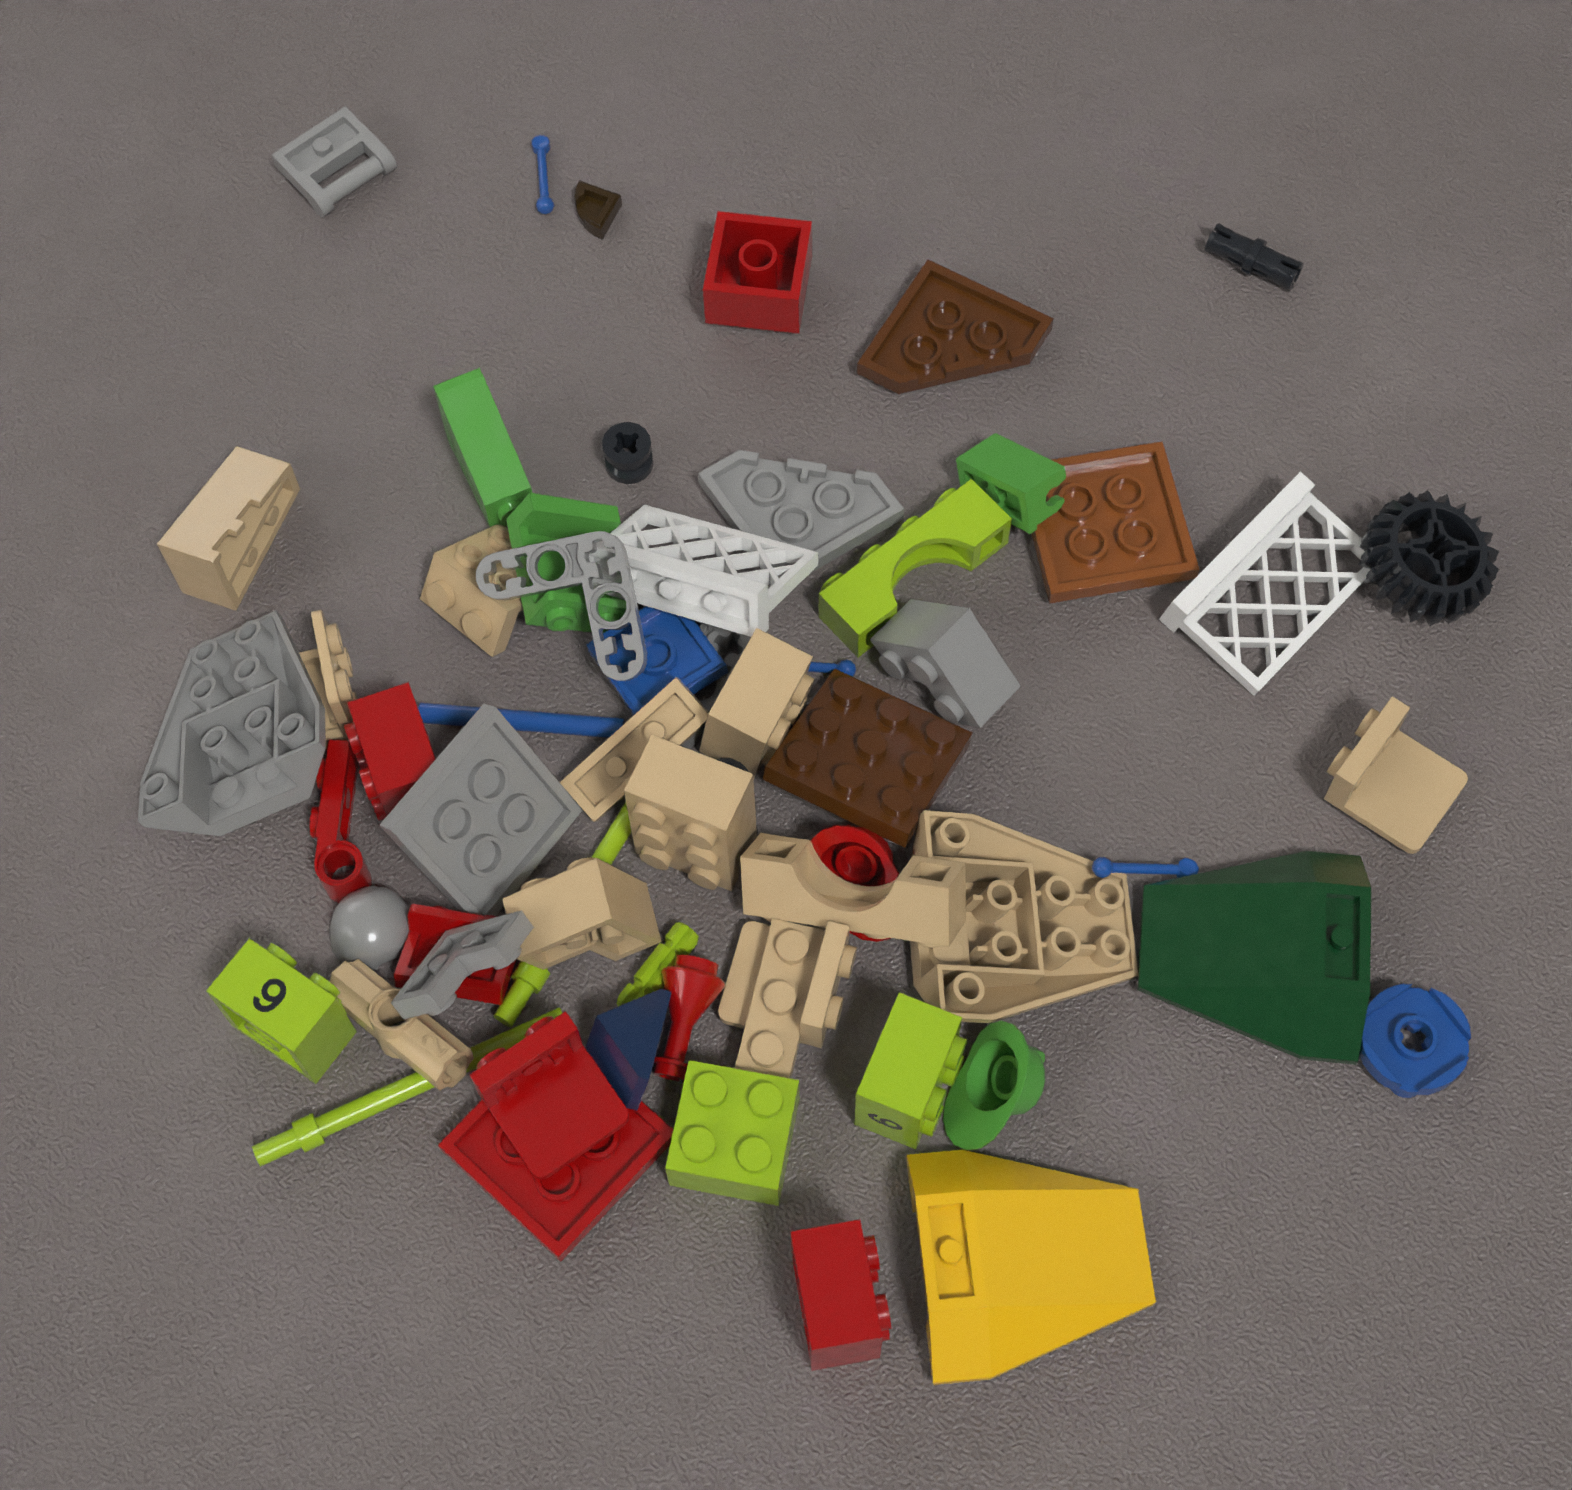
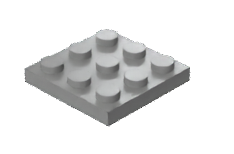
[379,703,583,916]

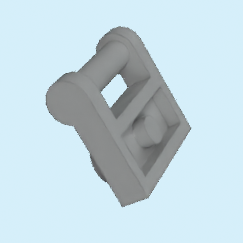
[271,106,397,218]

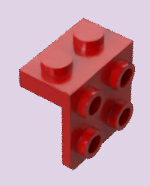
[469,1011,629,1180]

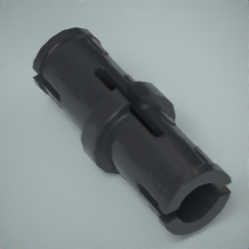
[1205,223,1304,291]

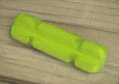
[617,922,699,1006]

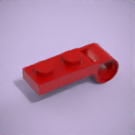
[310,740,372,903]

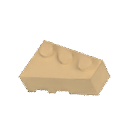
[157,446,300,611]

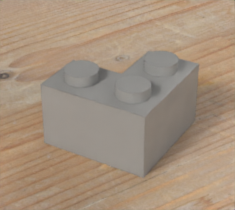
[870,599,1021,728]

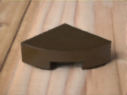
[575,180,622,240]

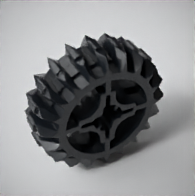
[1359,490,1499,626]

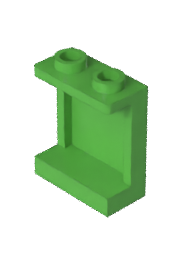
[506,493,626,633]

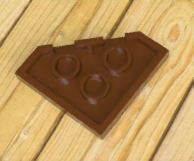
[857,259,1054,394]

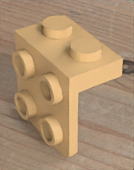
[420,525,523,657]
[299,610,358,750]
[1324,696,1468,854]
[718,921,857,1048]

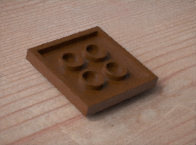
[763,669,973,848]

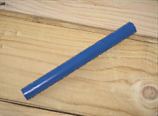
[418,703,625,738]

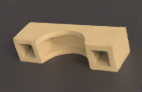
[740,833,966,948]

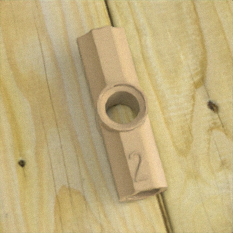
[329,959,474,1091]

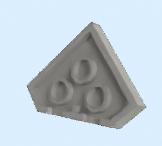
[698,450,904,573]

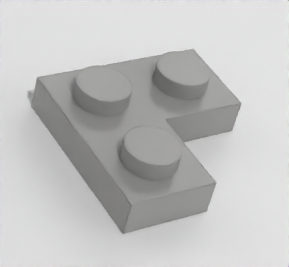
[391,910,534,1019]

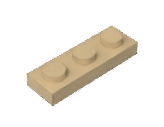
[560,677,709,822]
[735,918,825,1079]

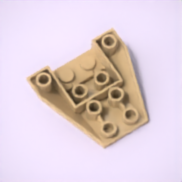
[910,810,1138,1023]

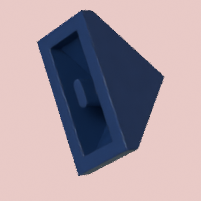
[585,989,672,1110]

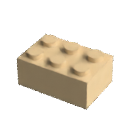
[624,735,757,892]

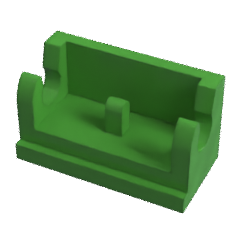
[956,433,1066,534]

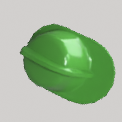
[943,1021,1045,1150]

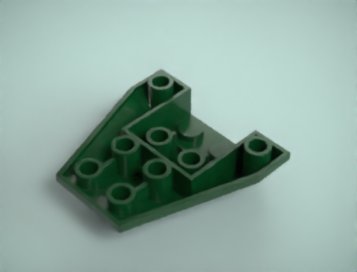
[1137,851,1371,1065]

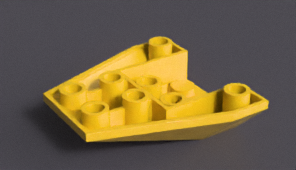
[906,1149,1156,1385]

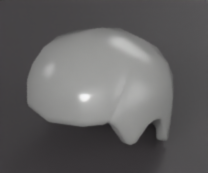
[329,886,410,972]

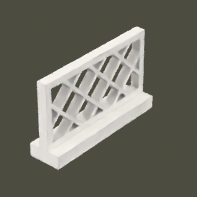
[1159,471,1370,696]
[582,504,818,637]

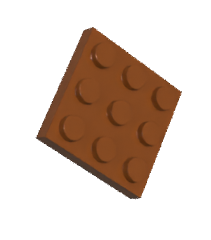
[1031,441,1199,604]

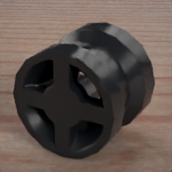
[602,422,654,484]

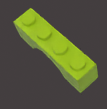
[819,479,1012,658]

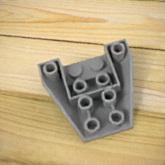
[138,610,325,836]

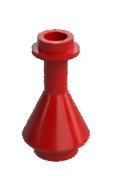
[653,955,725,1082]

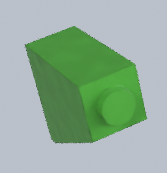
[433,368,532,528]

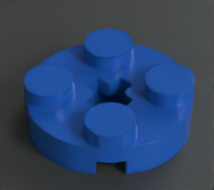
[1359,984,1471,1098]

